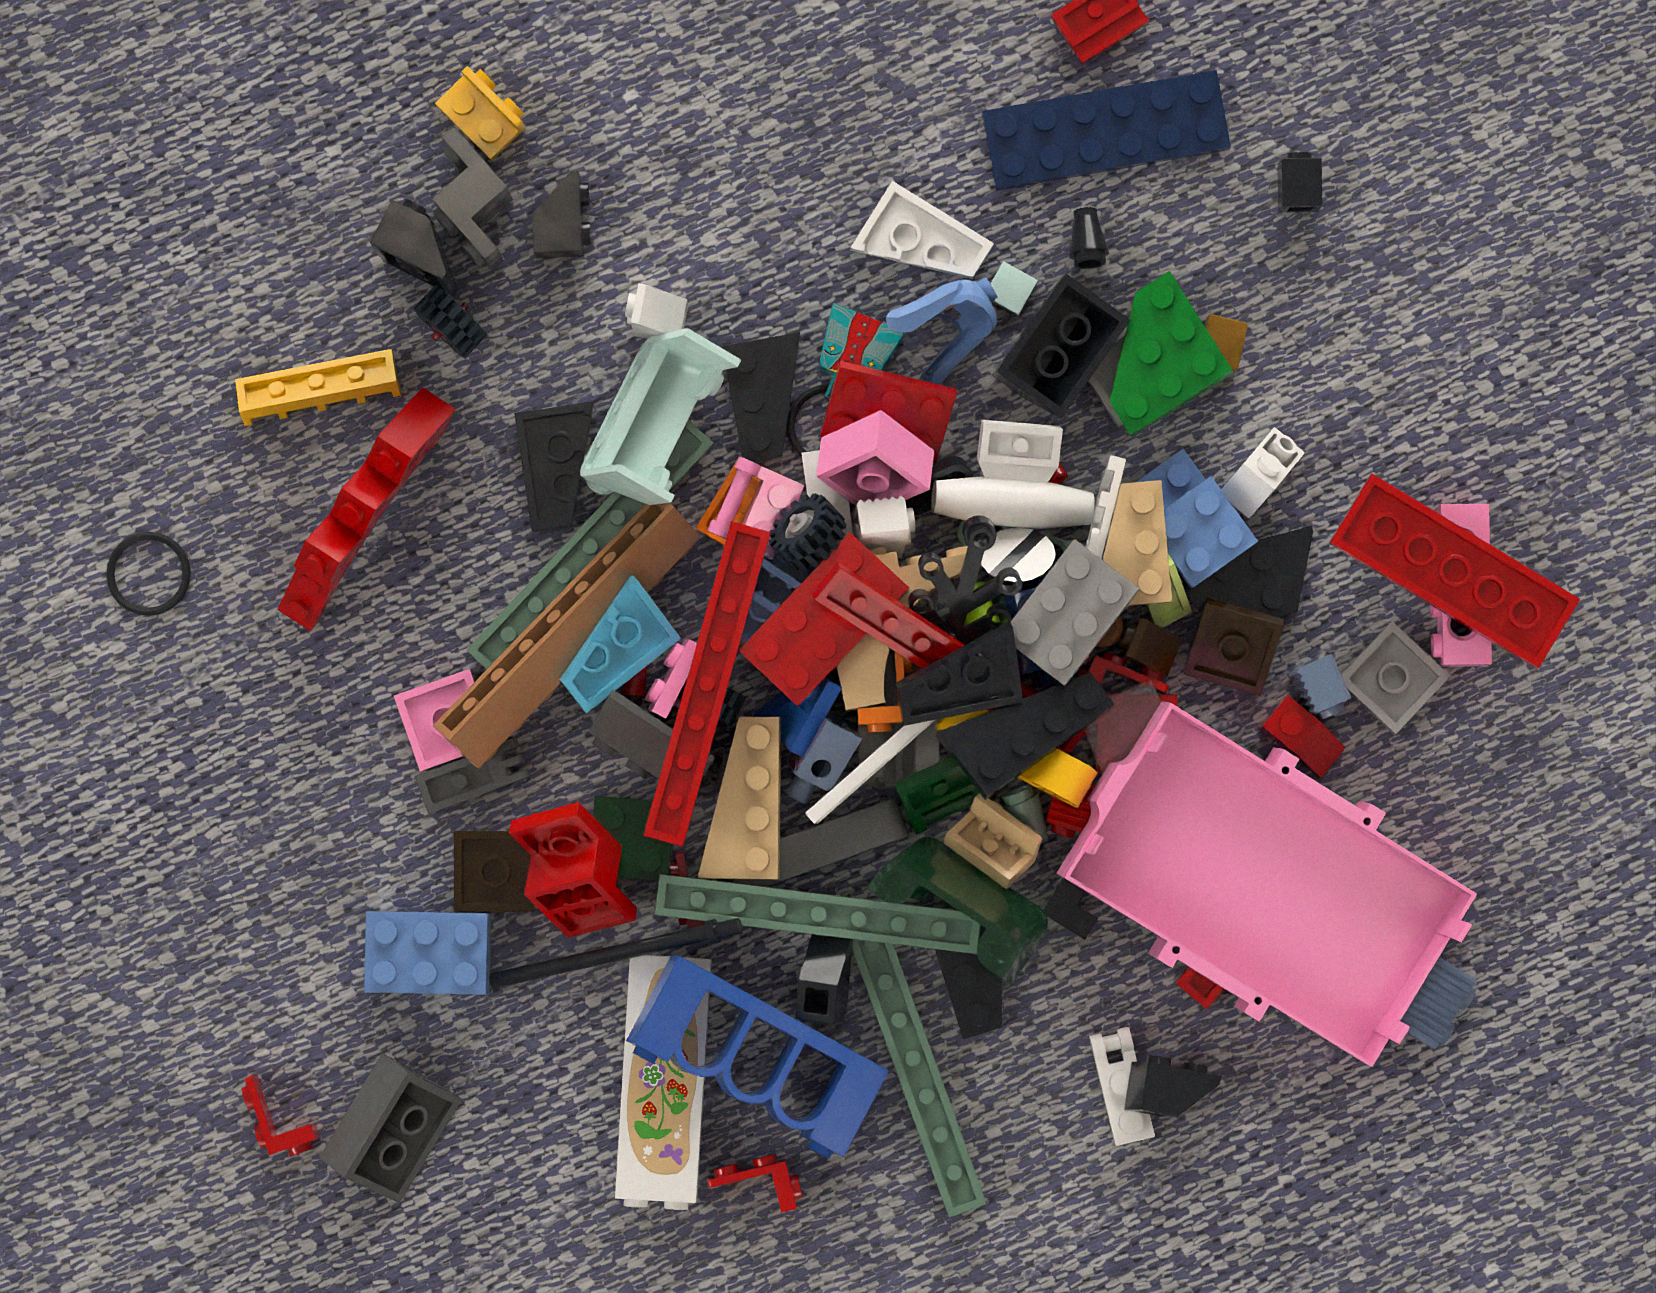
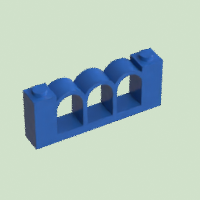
[626,955,889,1159]

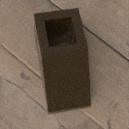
[1117,618,1183,678]

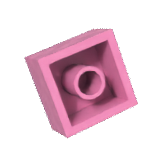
[816,410,934,506]

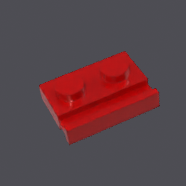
[1051,0,1149,65]

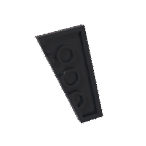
[936,673,1115,800]

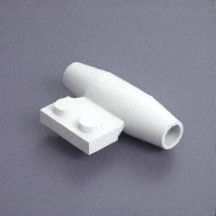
[931,420,1095,529]

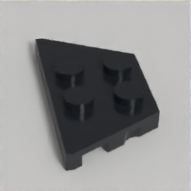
[1177,526,1313,618]

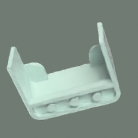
[580,328,741,505]

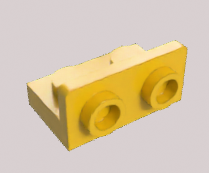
[435,66,526,162]

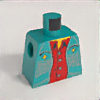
[819,303,904,399]

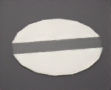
[981,527,1056,582]

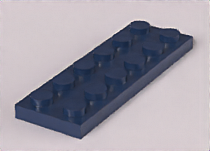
[982,70,1231,191]

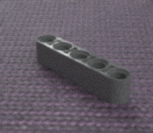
[717,798,910,887]

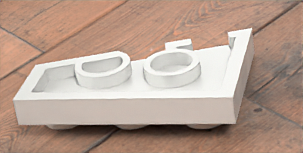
[850,181,994,279]

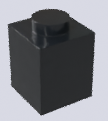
[1278,152,1322,212]

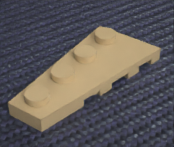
[697,717,781,879]

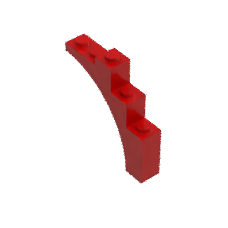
[277,387,456,631]

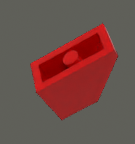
[1258,695,1346,779]

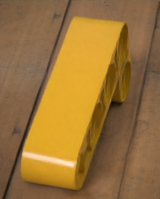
[935,710,1098,808]

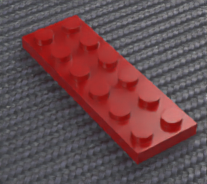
[1329,474,1580,669]

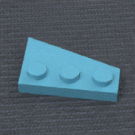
[559,574,681,713]

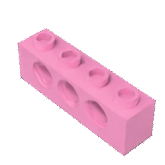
[1430,504,1492,667]

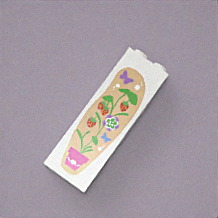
[615,955,712,1210]

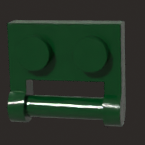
[894,756,979,835]

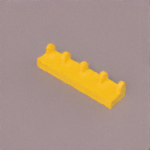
[235,349,401,426]

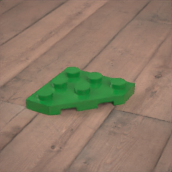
[1109,271,1234,438]

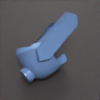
[886,277,998,385]

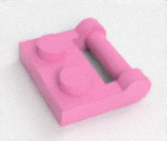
[707,457,805,559]

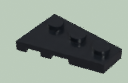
[514,401,594,532]

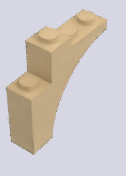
[837,546,982,712]

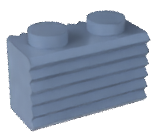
[1288,654,1351,720]
[1400,957,1476,1049]

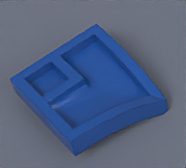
[753,673,842,757]

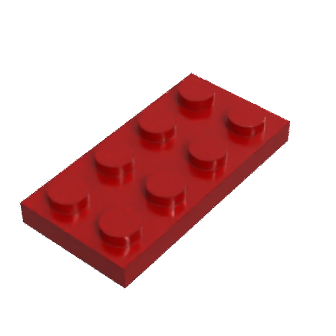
[738,532,910,707]

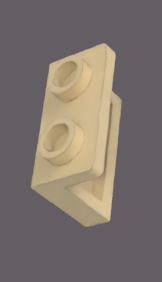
[943,793,1042,889]

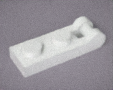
[1089,1027,1155,1146]

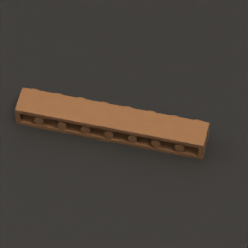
[433,503,701,769]

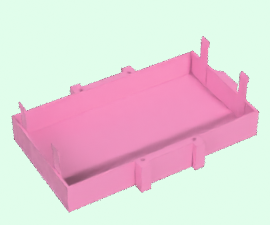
[1056,701,1477,1067]

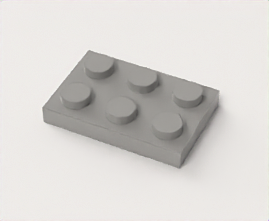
[1010,539,1140,686]

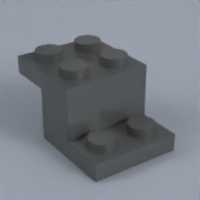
[432,127,513,270]

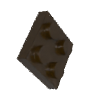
[1183,598,1284,696]
[454,831,536,912]

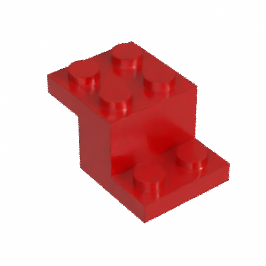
[509,802,637,938]

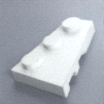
[1086,455,1126,559]

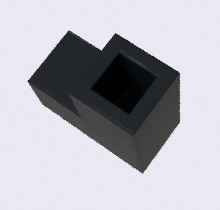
[1041,878,1098,940]

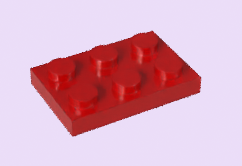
[820,361,957,463]

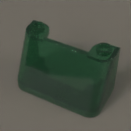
[867,837,1048,985]

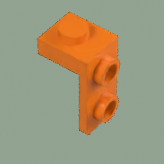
[857,651,912,733]

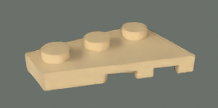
[1103,480,1172,606]

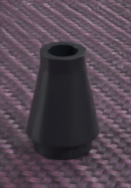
[1069,207,1109,269]

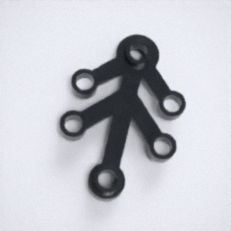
[908,515,1022,645]

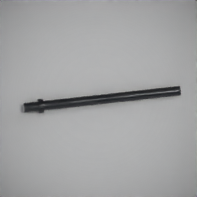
[489,918,743,989]

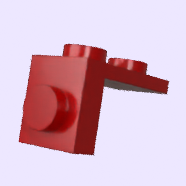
[1076,652,1169,695]
[241,1074,320,1156]
[707,1154,803,1213]

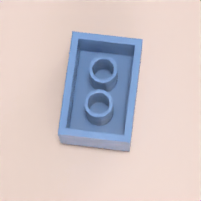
[364,911,491,995]

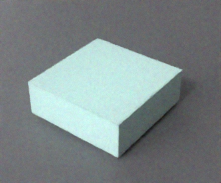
[991,261,1038,317]

